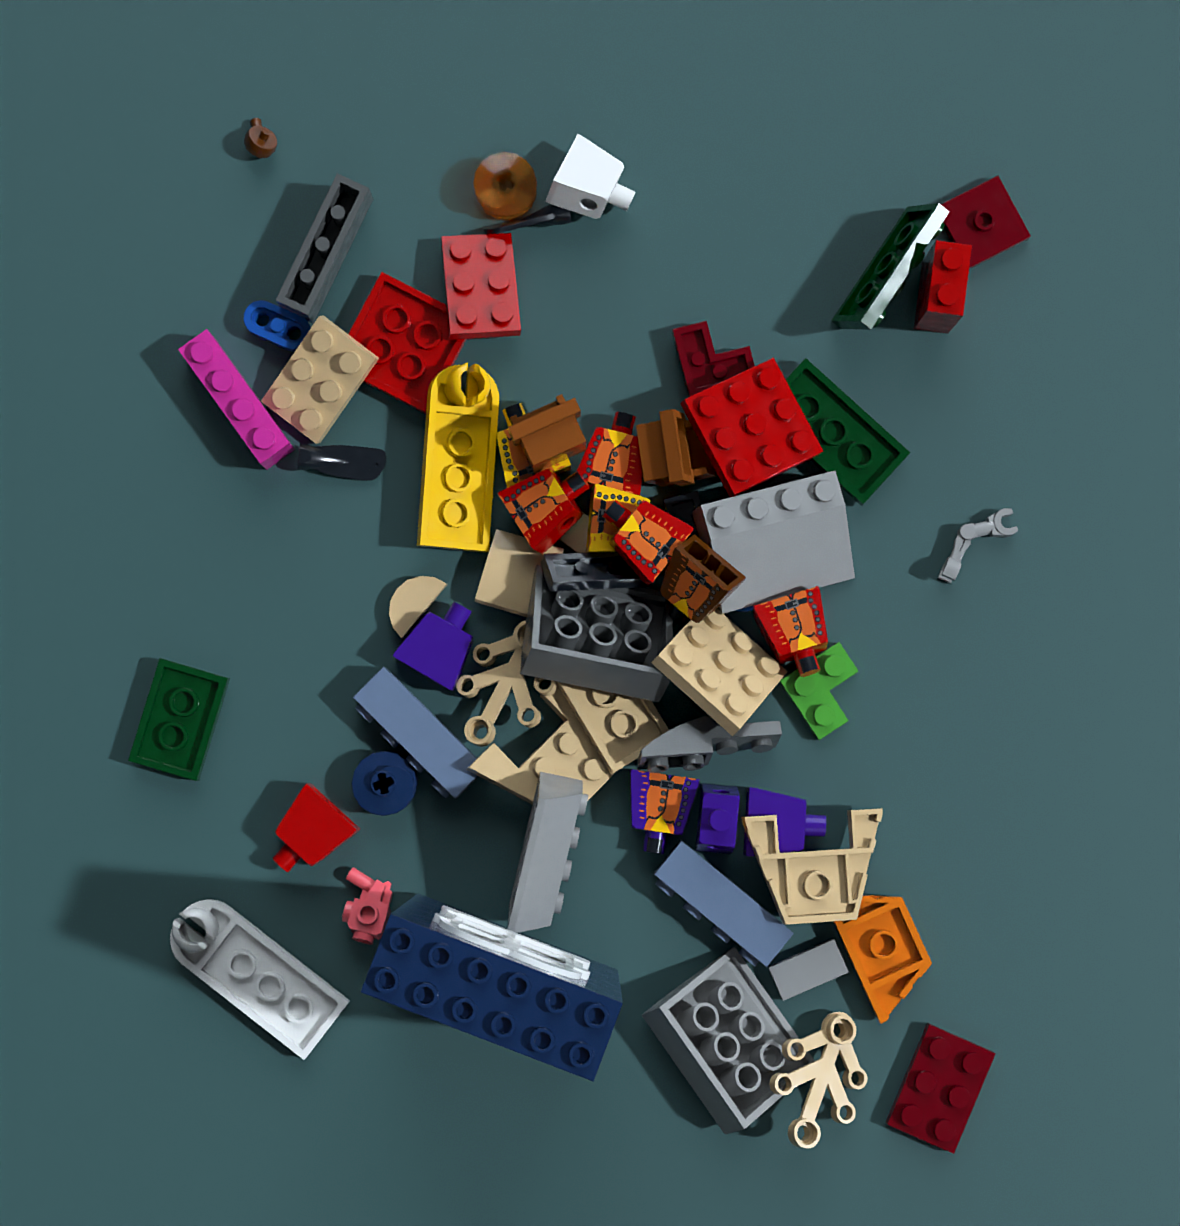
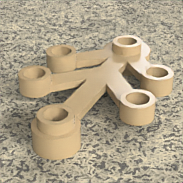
[456,620,557,747]
[769,1012,868,1148]

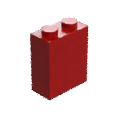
[914,240,972,334]

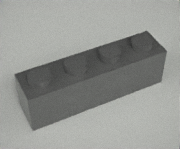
[276,173,373,324]

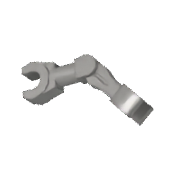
[938,508,1018,584]

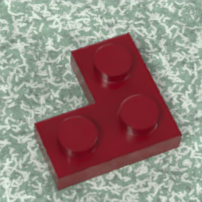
[672,321,755,397]

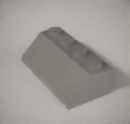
[507,772,588,933]

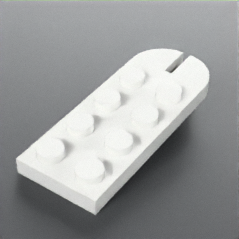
[170,899,350,1060]

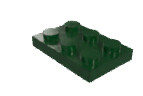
[128,658,230,781]

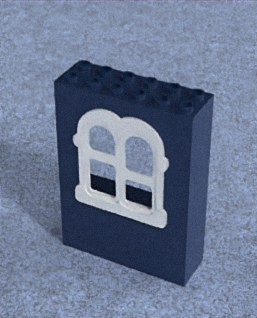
[361,893,623,1082]

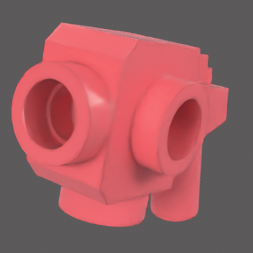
[342,867,393,945]

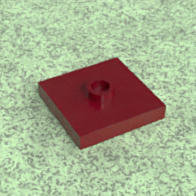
[941,175,1031,270]

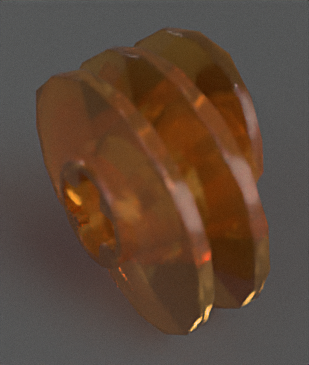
[474,152,537,220]

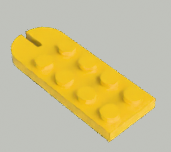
[417,362,499,553]

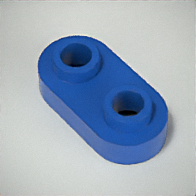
[244,300,311,352]

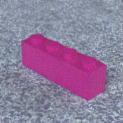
[178,329,295,470]

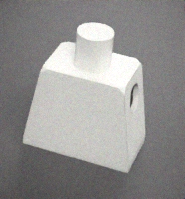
[545,134,636,219]

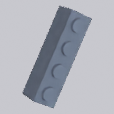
[353,667,478,798]
[653,840,794,967]

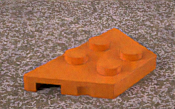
[833,895,932,1024]

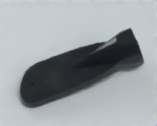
[483,204,571,234]
[297,443,386,481]

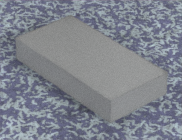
[768,938,849,1001]

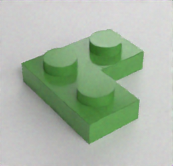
[779,642,859,740]

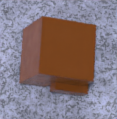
[508,394,586,474]
[636,409,716,487]

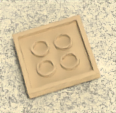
[651,608,788,736]

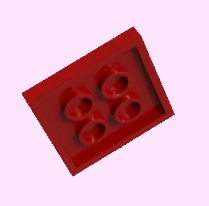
[348,272,467,414]
[680,358,823,497]

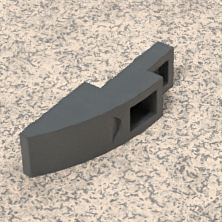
[636,715,782,773]

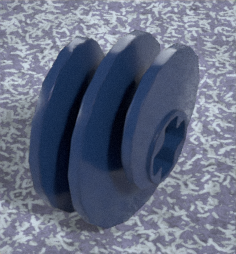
[352,751,418,816]

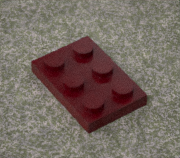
[886,1023,996,1154]

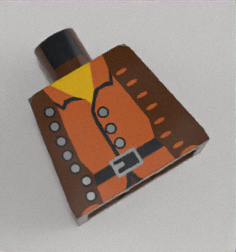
[660,534,746,624]

